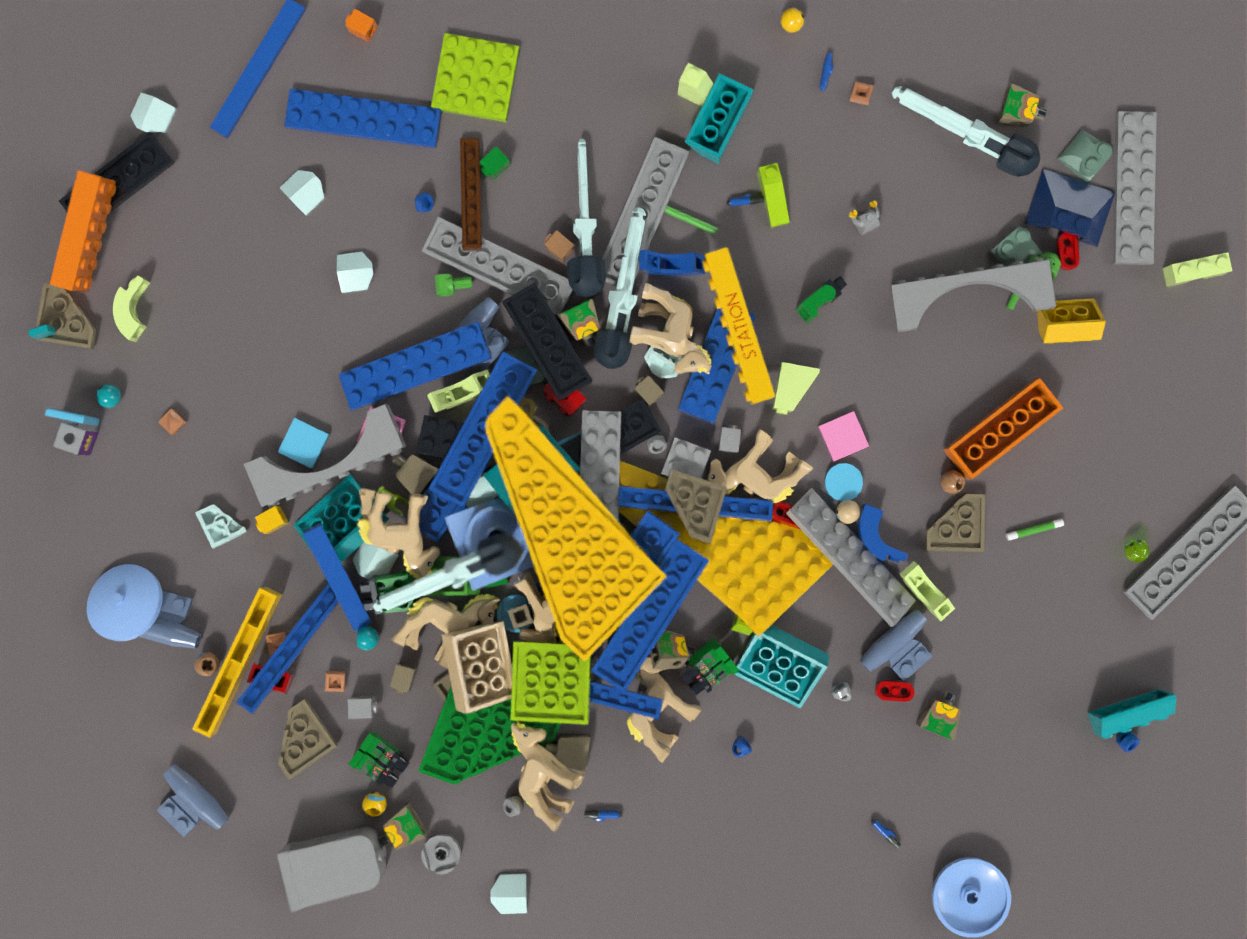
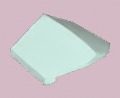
[130,93,177,133]
[280,170,325,216]
[337,252,373,293]
[644,346,682,379]
[353,542,399,580]
[491,873,527,914]

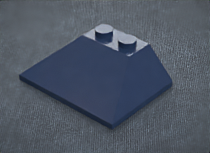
[1025,169,1115,247]

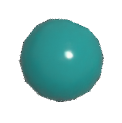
[96,384,121,408]
[357,626,379,651]

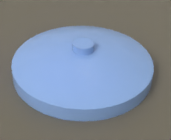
[87,564,163,641]
[932,857,1011,938]

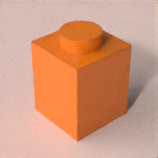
[345,8,378,43]

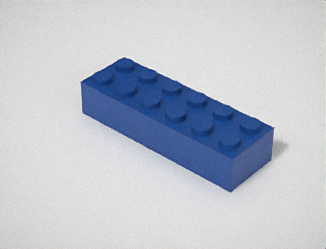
[678,308,756,424]

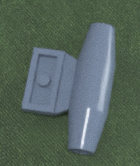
[453,297,510,370]
[139,591,202,649]
[859,609,932,682]
[157,764,229,837]

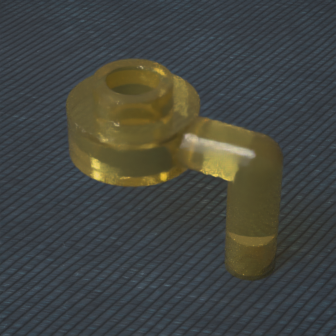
[519,398,536,420]

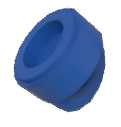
[415,193,434,213]
[1116,732,1139,752]
[732,736,752,758]

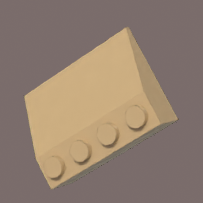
[442,621,513,714]

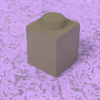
[634,376,664,407]
[508,603,534,629]
[390,662,418,694]

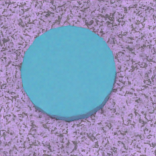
[824,463,863,501]
[497,594,532,633]

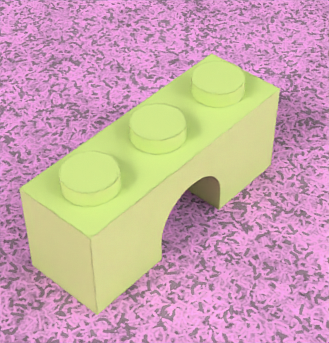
[1163,252,1233,287]

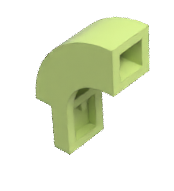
[113,275,150,342]
[427,370,490,413]
[900,561,955,621]

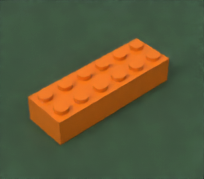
[50,170,116,292]
[943,378,1063,480]

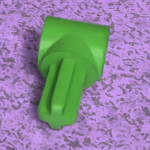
[434,274,472,296]

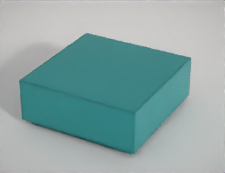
[28,324,57,339]

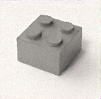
[661,437,711,479]

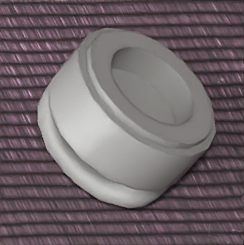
[647,434,667,454]
[831,682,852,701]
[503,796,523,817]

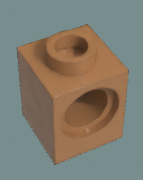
[544,230,575,263]

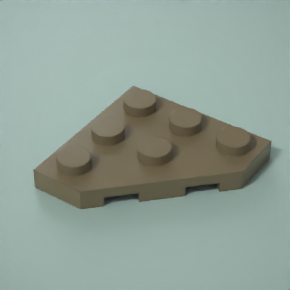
[34,283,96,349]
[665,469,727,543]
[925,494,985,552]
[278,698,338,780]

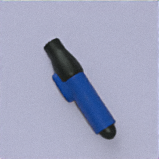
[726,194,764,206]
[585,810,622,821]
[871,819,901,848]

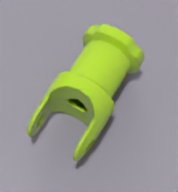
[373,486,409,515]

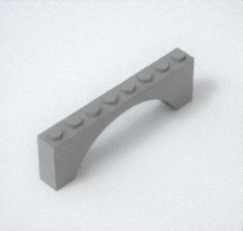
[890,258,1056,333]
[244,404,407,508]

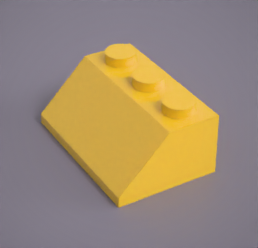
[1037,298,1106,343]

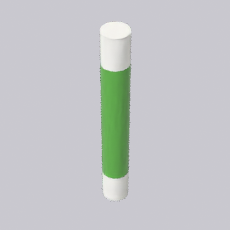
[1006,518,1064,541]

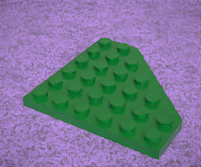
[418,686,561,785]

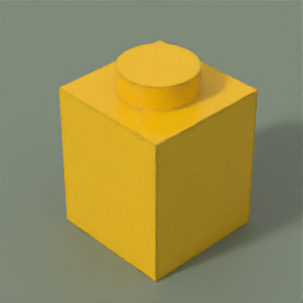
[255,506,289,534]

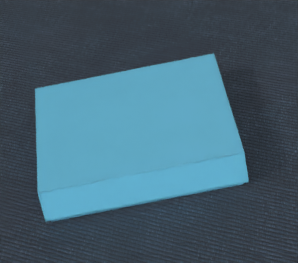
[45,408,100,426]
[278,418,330,469]

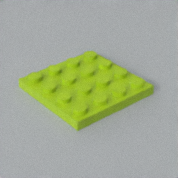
[431,33,520,122]
[511,641,591,725]

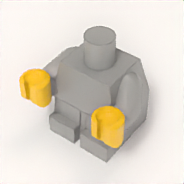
[849,200,880,236]

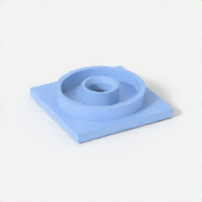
[445,497,535,590]

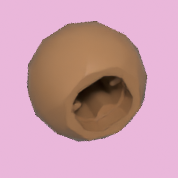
[940,470,965,494]
[194,652,220,676]

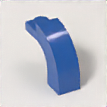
[639,250,705,276]
[857,504,908,563]

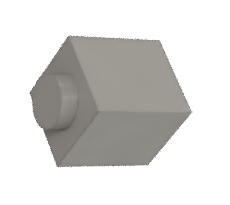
[718,424,741,453]
[348,696,378,719]

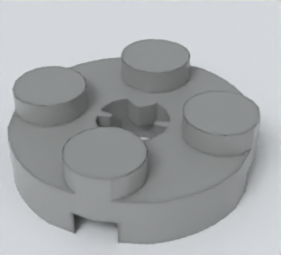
[421,834,461,874]

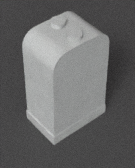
[277,826,387,912]

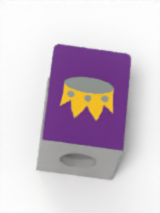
[53,422,98,455]

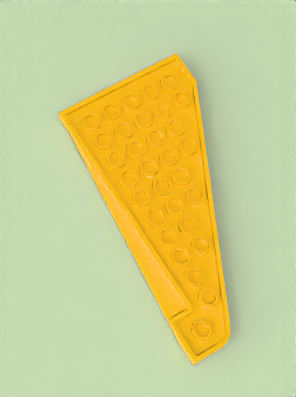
[486,397,666,661]
[618,461,833,637]

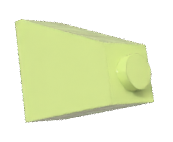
[678,63,713,107]
[772,362,820,415]

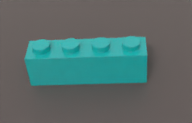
[685,73,754,164]
[1087,689,1177,739]

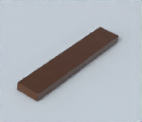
[460,138,482,251]

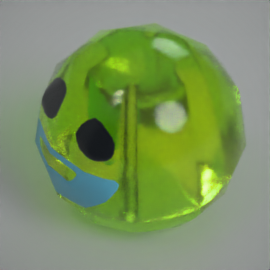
[1124,538,1150,563]

